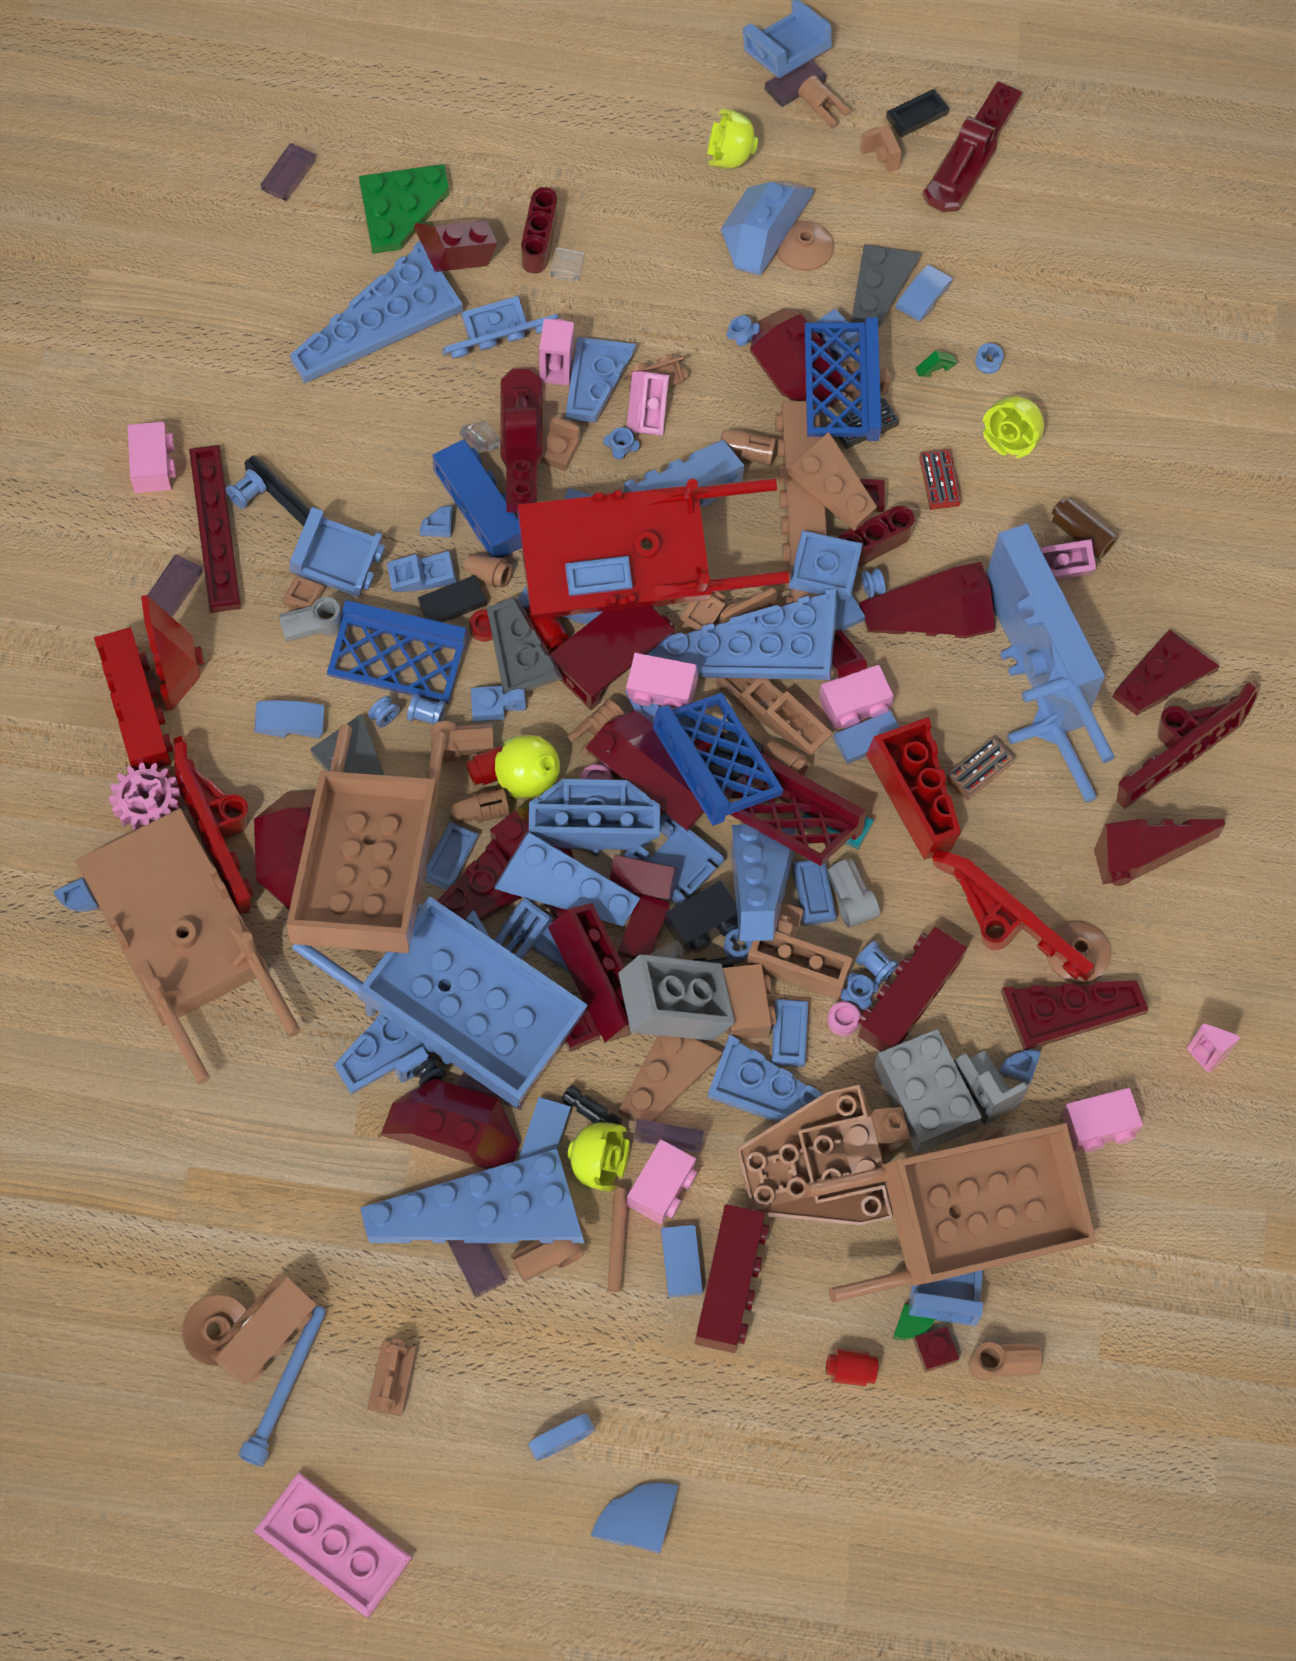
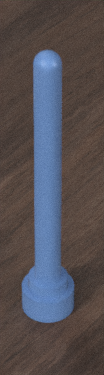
[238,1306,326,1467]

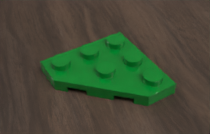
[358,164,449,254]

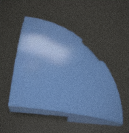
[591,1483,678,1554]

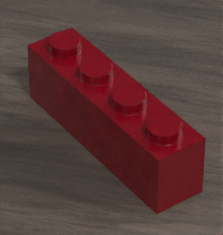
[548,903,632,1043]
[858,926,967,1052]
[694,1204,769,1353]

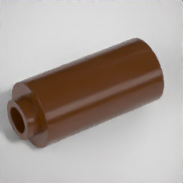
[1051,498,1119,559]

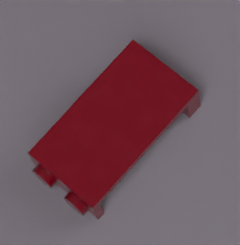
[550,606,675,710]

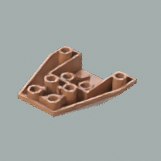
[737,1084,894,1226]

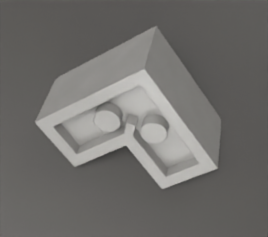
[954,1051,1029,1125]

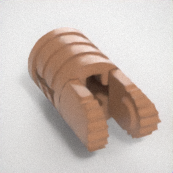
[798,75,850,128]
[721,430,776,466]
[567,699,625,757]
[449,788,509,823]

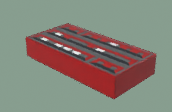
[919,449,961,510]

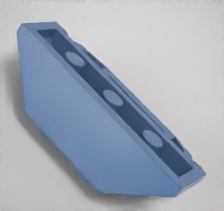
[721,182,814,276]
[529,779,660,850]

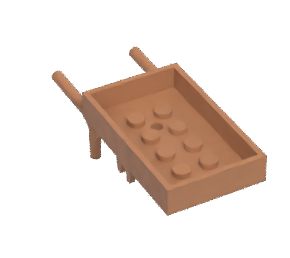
[286,724,447,953]
[75,808,301,1084]
[804,1123,1097,1302]

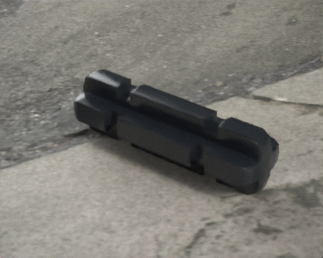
[562,1085,623,1126]

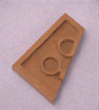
[787,432,877,531]
[619,1035,723,1128]

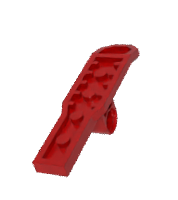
[174,736,254,914]
[932,851,1095,982]

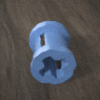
[225,469,267,509]
[407,693,446,725]
[855,941,899,984]

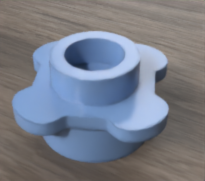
[726,315,760,346]
[604,427,639,459]
[840,973,878,1010]

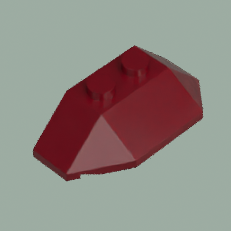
[750,308,847,408]
[254,790,316,910]
[381,1078,520,1169]

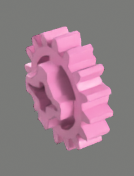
[109,762,181,831]

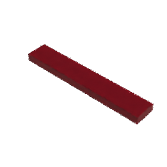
[189,445,241,613]

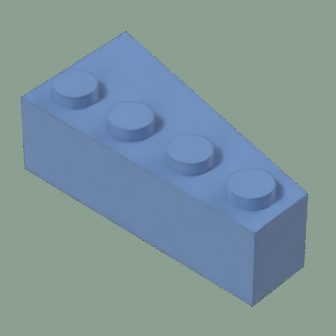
[624,440,744,506]
[731,824,796,941]

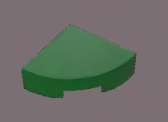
[915,350,957,377]
[892,1304,936,1341]

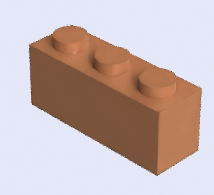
[746,931,853,1000]
[208,1274,317,1385]

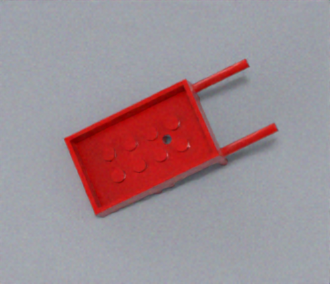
[517,478,789,620]

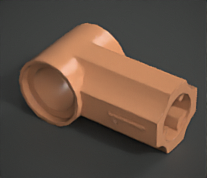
[430,721,494,762]
[511,1240,585,1282]
[968,1342,1042,1380]

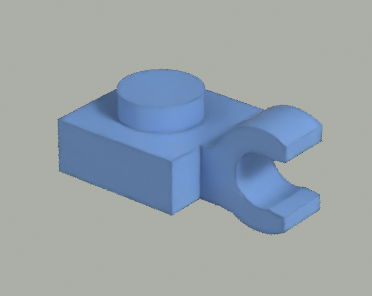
[471,686,526,722]

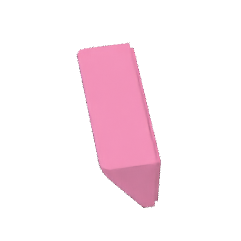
[627,371,669,436]
[1187,1023,1241,1072]

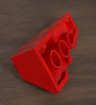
[141,595,204,711]

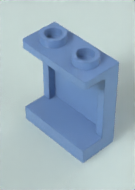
[742,0,832,78]
[289,507,385,598]
[909,1270,983,1326]

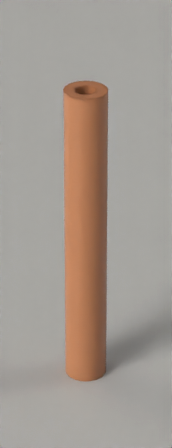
[607,1188,627,1292]

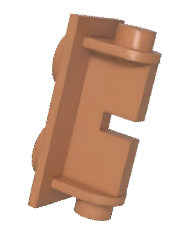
[623,354,688,392]
[367,1339,416,1416]

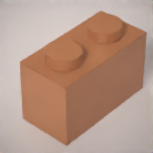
[723,964,776,1040]

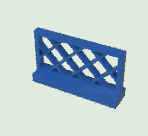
[804,318,881,441]
[327,600,469,704]
[652,693,783,826]

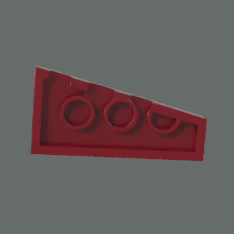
[1001,980,1149,1050]

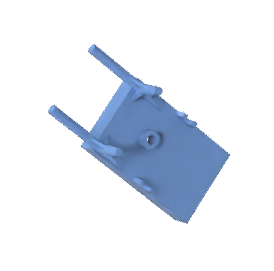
[986,524,1115,803]
[292,896,588,1108]

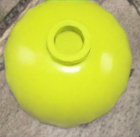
[708,108,758,169]
[982,396,1044,458]
[495,735,560,799]
[568,1122,630,1192]

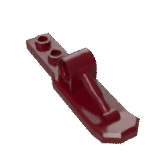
[922,81,1023,212]
[500,368,543,513]
[1116,680,1261,809]

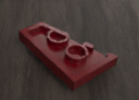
[1112,630,1219,716]
[437,839,522,921]

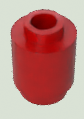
[528,614,568,653]
[466,746,503,786]
[826,1348,878,1387]

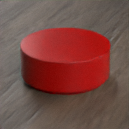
[469,609,493,642]

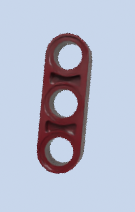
[521,187,557,274]
[838,506,915,568]

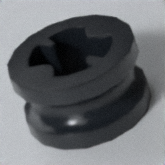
[412,1057,446,1087]

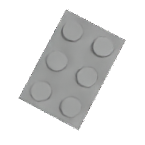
[619,955,735,1041]
[873,1029,982,1154]

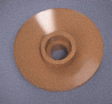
[776,221,833,271]
[1046,921,1111,984]
[182,1295,246,1366]

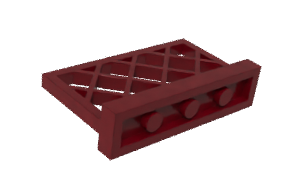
[724,752,867,866]

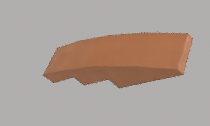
[715,678,833,756]

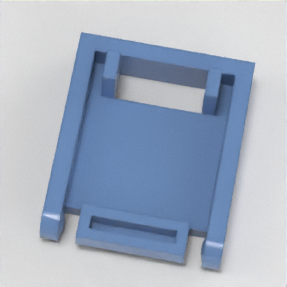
[624,814,724,905]

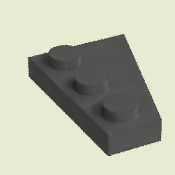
[851,244,921,327]
[487,598,564,694]
[310,714,384,775]

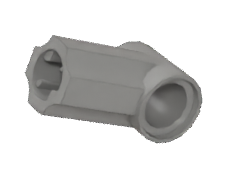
[279,597,343,642]
[827,859,880,927]

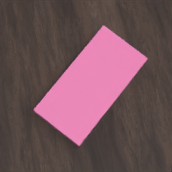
[254,1472,412,1619]

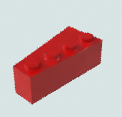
[94,627,174,771]
[866,717,961,860]

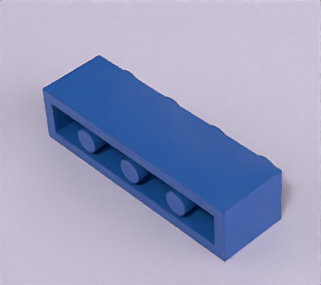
[432,439,522,558]

